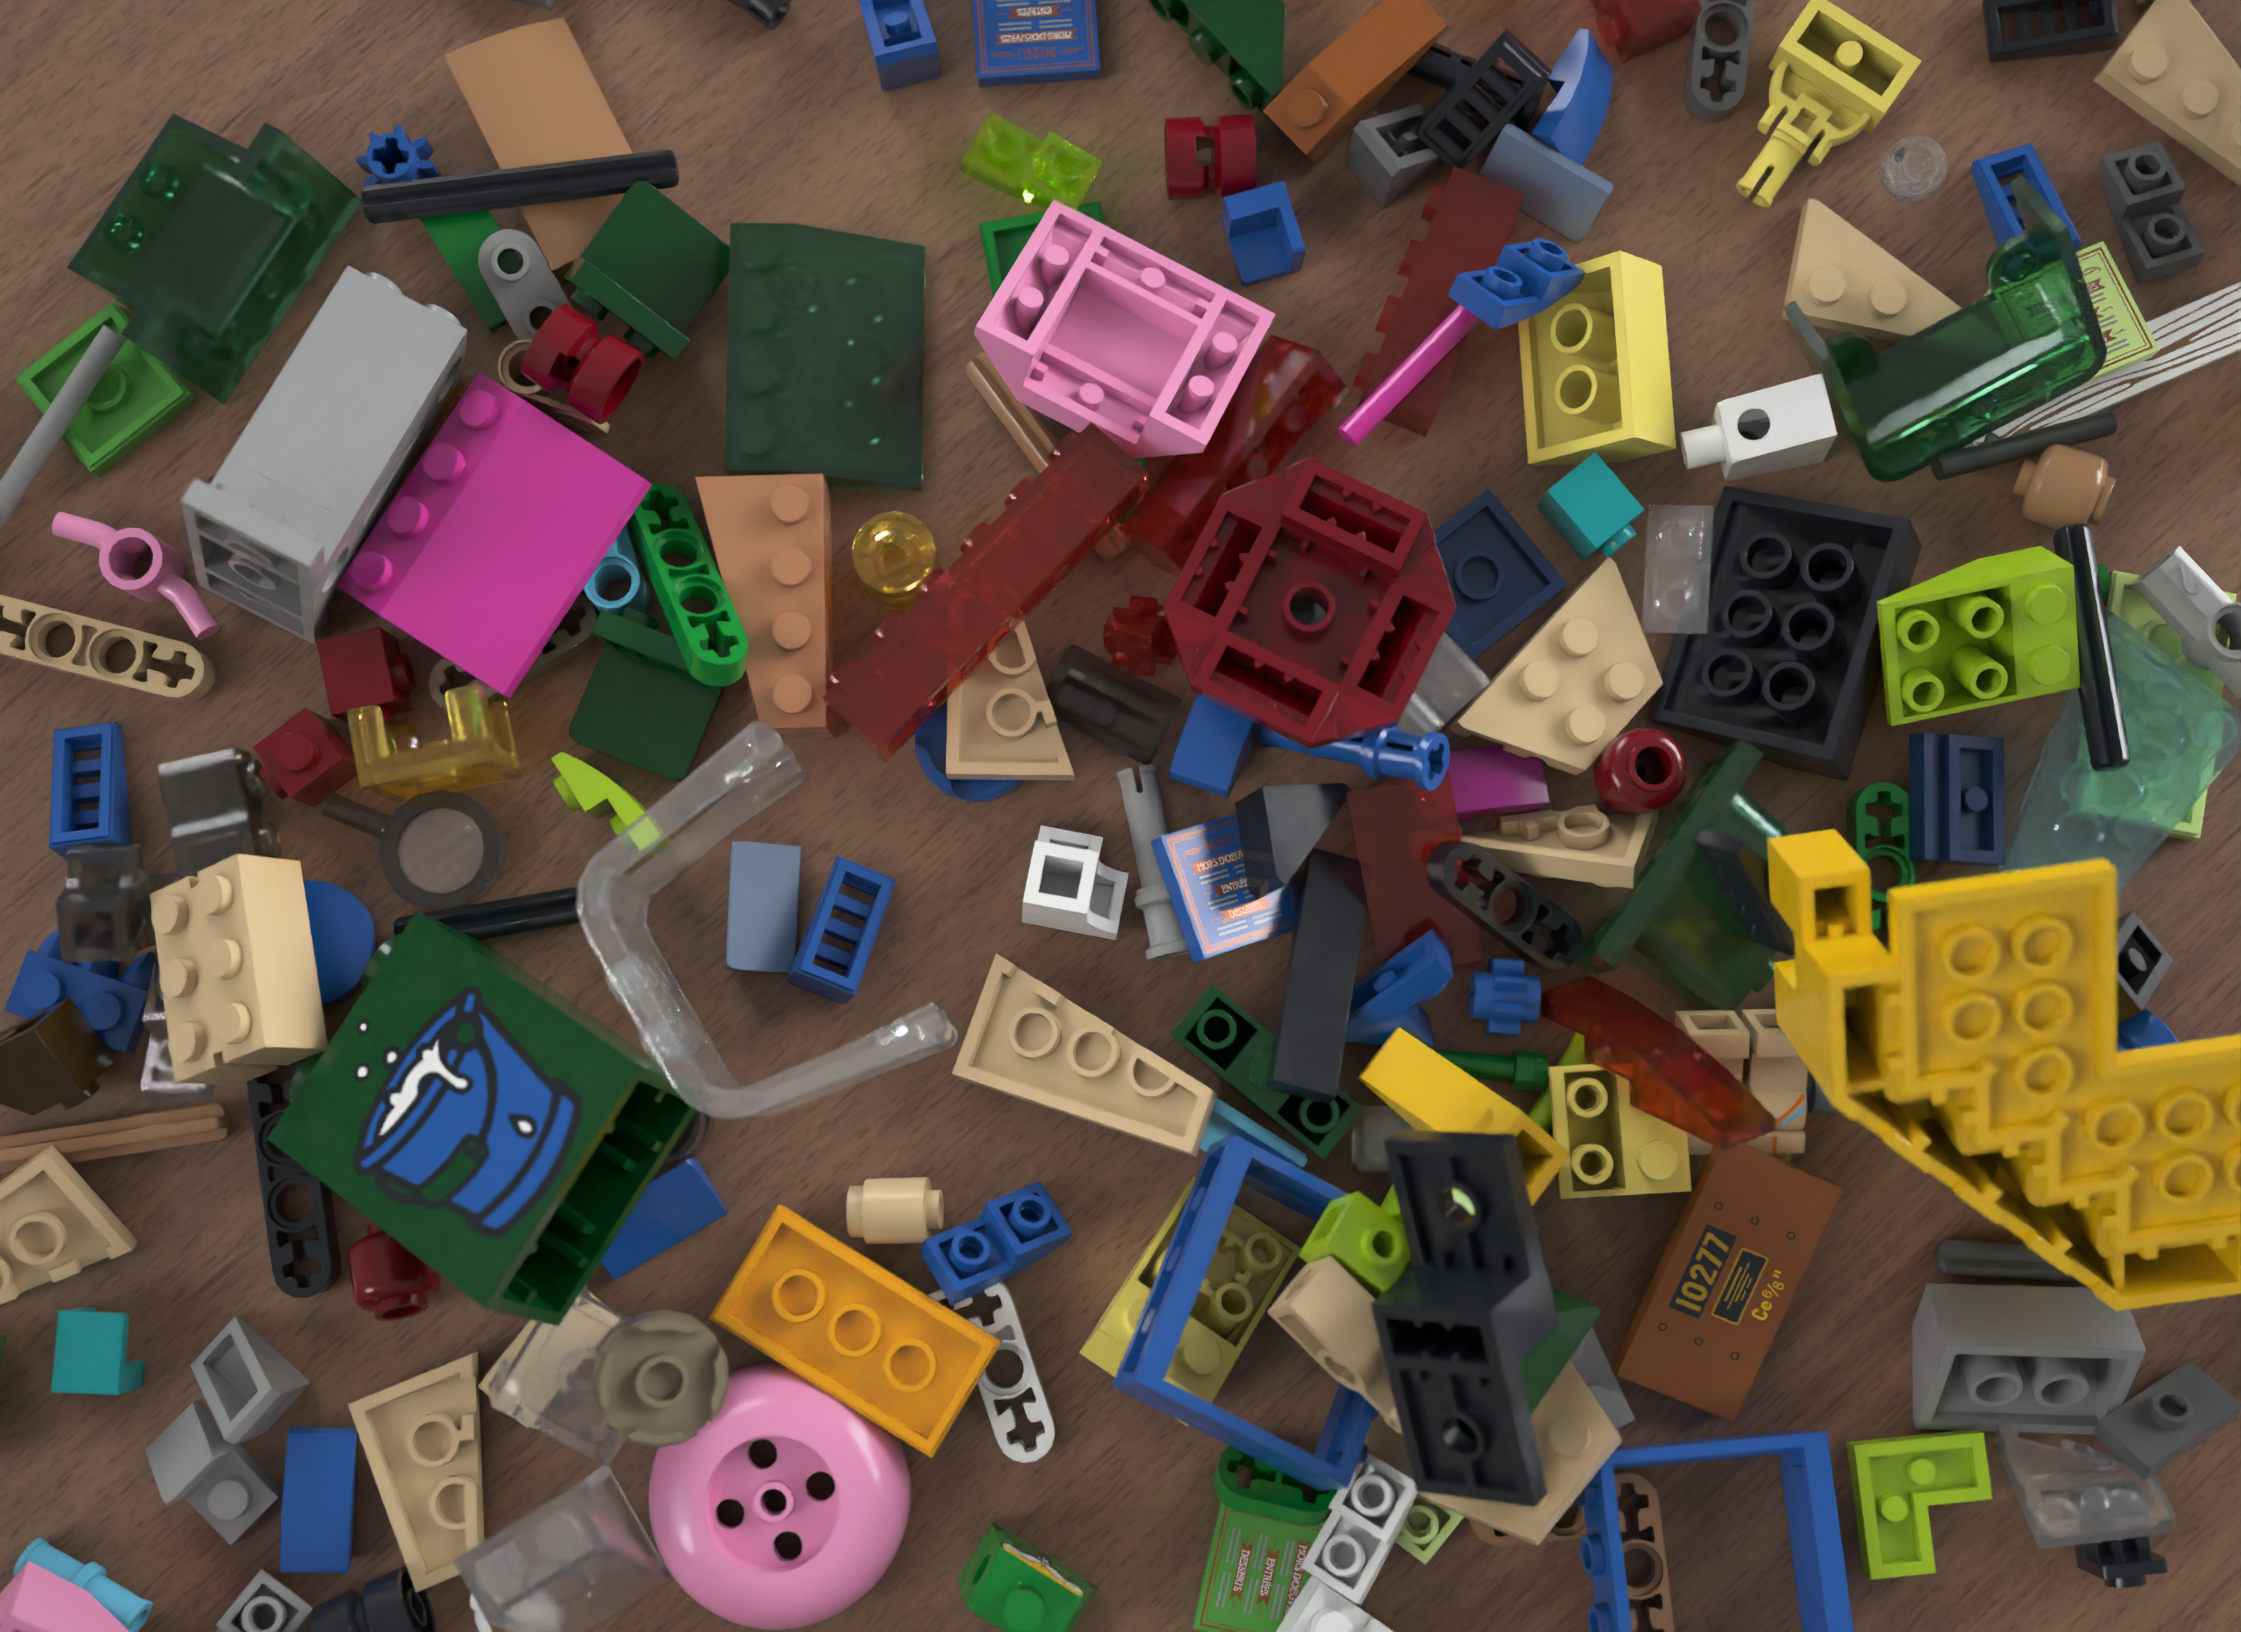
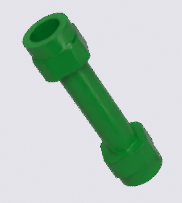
[1431,1048,1549,1092]

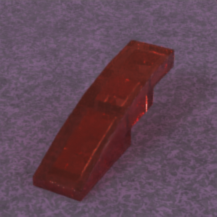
[1541,976,1775,1151]

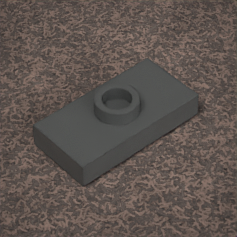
[2093,1360,2241,1482]

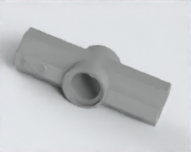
[2132,546,2241,701]

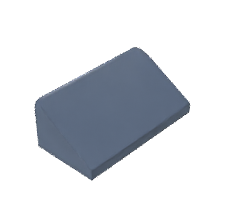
[1476,123,1614,243]
[725,841,802,973]

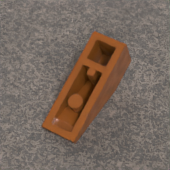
[1263,0,1449,166]

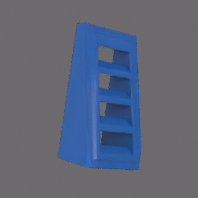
[1970,143,2082,279]
[49,721,131,863]
[787,856,897,1004]

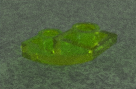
[959,112,1103,210]

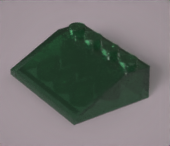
[725,223,926,491]

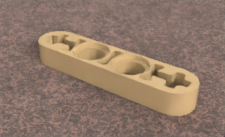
[0,595,215,702]

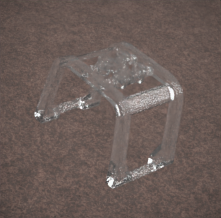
[576,721,960,1118]

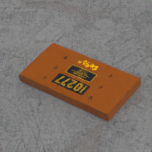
[1611,1134,1844,1423]

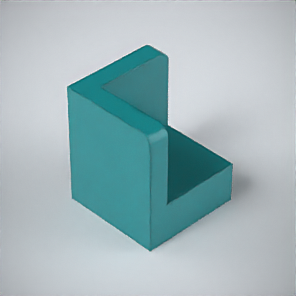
[51,1306,145,1395]

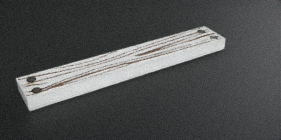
[1947,282,2241,448]

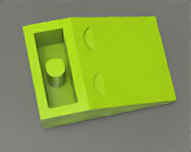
[1877,546,2080,726]

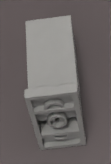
[181,265,467,645]

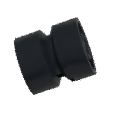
[310,1566,437,1632]

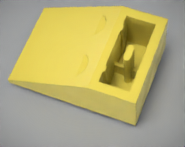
[1079,1176,1302,1427]

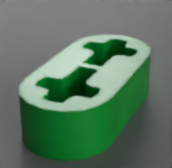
[1213,1446,1338,1527]

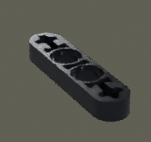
[247,1058,341,1298]

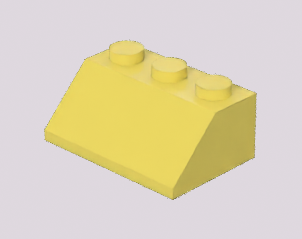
[1518,250,1676,466]

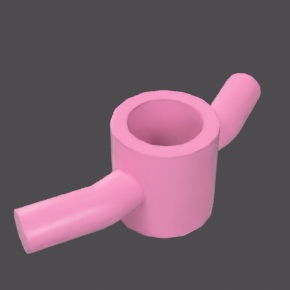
[52,512,220,640]

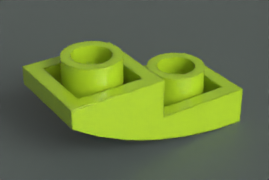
[551,752,674,858]

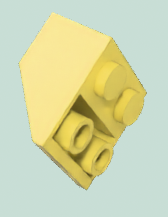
[1548,1059,1692,1199]

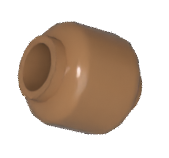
[2013,444,2117,530]

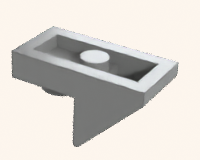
[145,1401,283,1546]

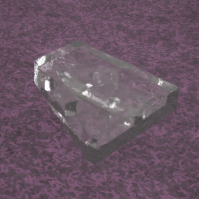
[1993,1425,2177,1550]

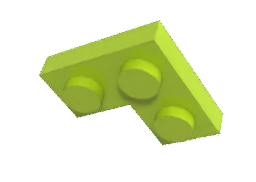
[1846,1429,1993,1580]

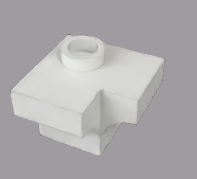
[1022,825,1129,940]

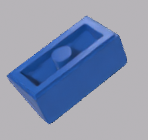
[601,1157,728,1280]

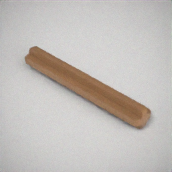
[966,351,1131,563]
[0,1102,231,1174]

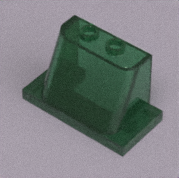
[67,113,362,405]
[1573,739,1795,1011]

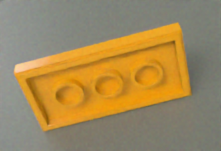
[709,1204,1002,1458]

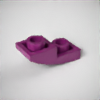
[1406,745,1550,824]

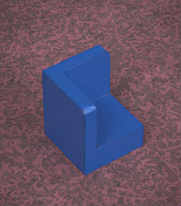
[1221,180,1306,286]

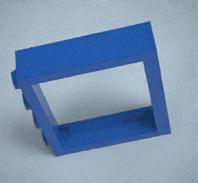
[1112,1134,1412,1491]
[1576,1429,1854,1632]

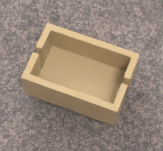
[150,854,328,1085]

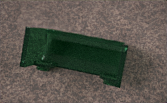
[1783,176,2107,482]

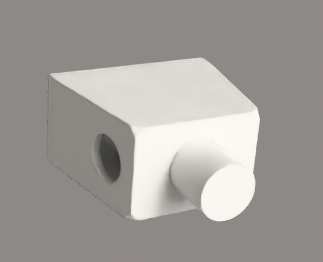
[1679,373,1837,480]

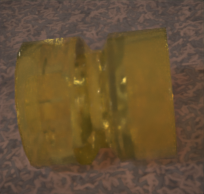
[852,511,941,611]

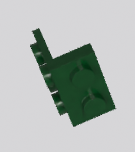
[564,181,737,361]
[569,607,726,782]

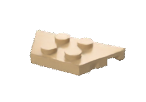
[1449,557,1663,775]

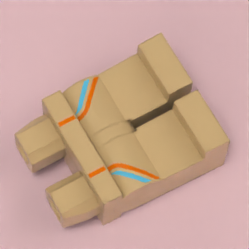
[1674,1009,1808,1182]

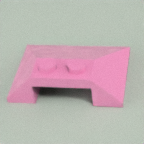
[973,199,1275,459]

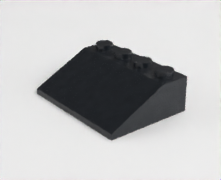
[1648,486,1922,782]

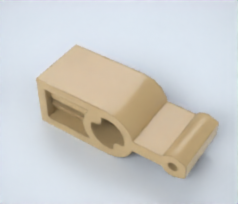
[1267,1256,1402,1434]

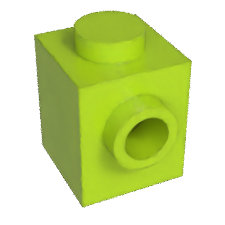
[1298,1191,1414,1299]

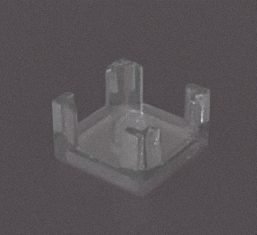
[488,1285,631,1467]

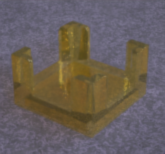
[346,684,522,803]

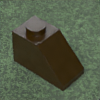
[0,998,116,1116]

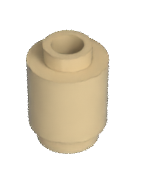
[846,1177,944,1244]

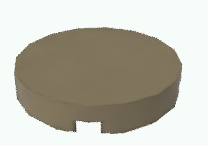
[592,1309,729,1448]

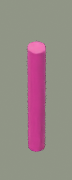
[1338,305,1481,447]

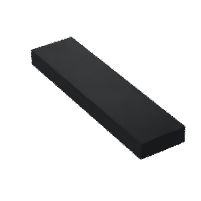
[1266,847,1373,1104]

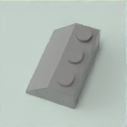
[1912,1283,2146,1434]

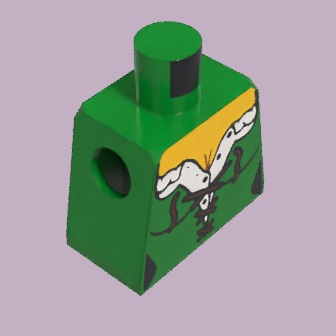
[957,1521,1098,1632]

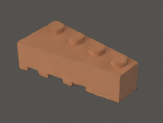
[695,474,834,740]

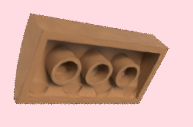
[444,18,632,287]

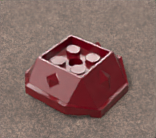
[1163,458,1456,749]

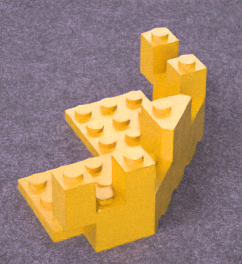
[1767,829,2241,1311]

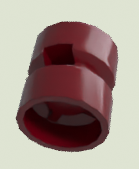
[1164,114,1256,200]
[521,304,645,424]

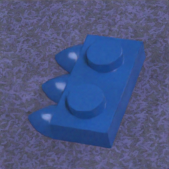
[4,924,160,1053]

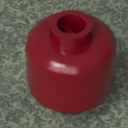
[1593,728,1687,815]
[347,1223,441,1321]

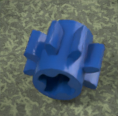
[356,125,441,187]
[1468,958,1541,1037]

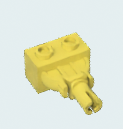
[1736,0,1921,208]

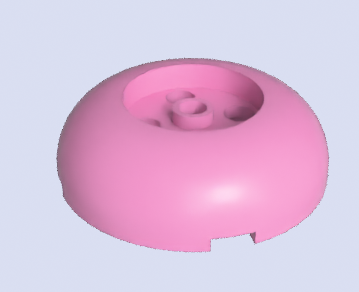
[648,1360,912,1630]

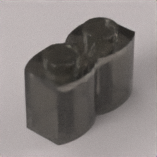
[158,748,282,880]

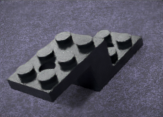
[1370,1130,1559,1508]

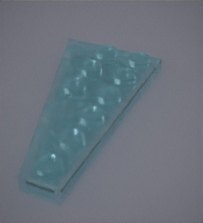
[1998,606,2241,896]

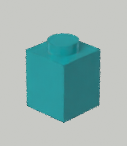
[1536,452,1645,562]

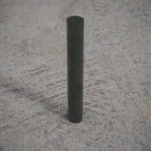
[1931,410,2117,481]

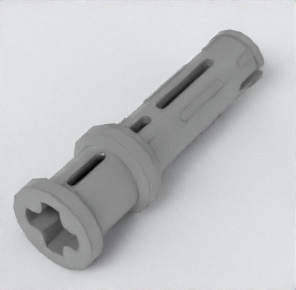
[1116,765,1190,962]

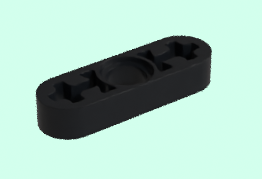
[1426,840,1582,970]

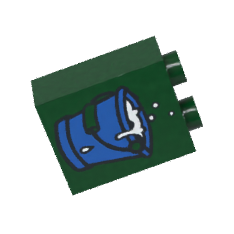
[267,911,706,1326]

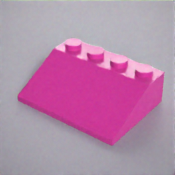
[336,372,652,699]

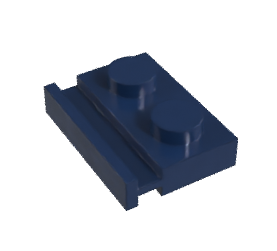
[1909,732,2005,867]

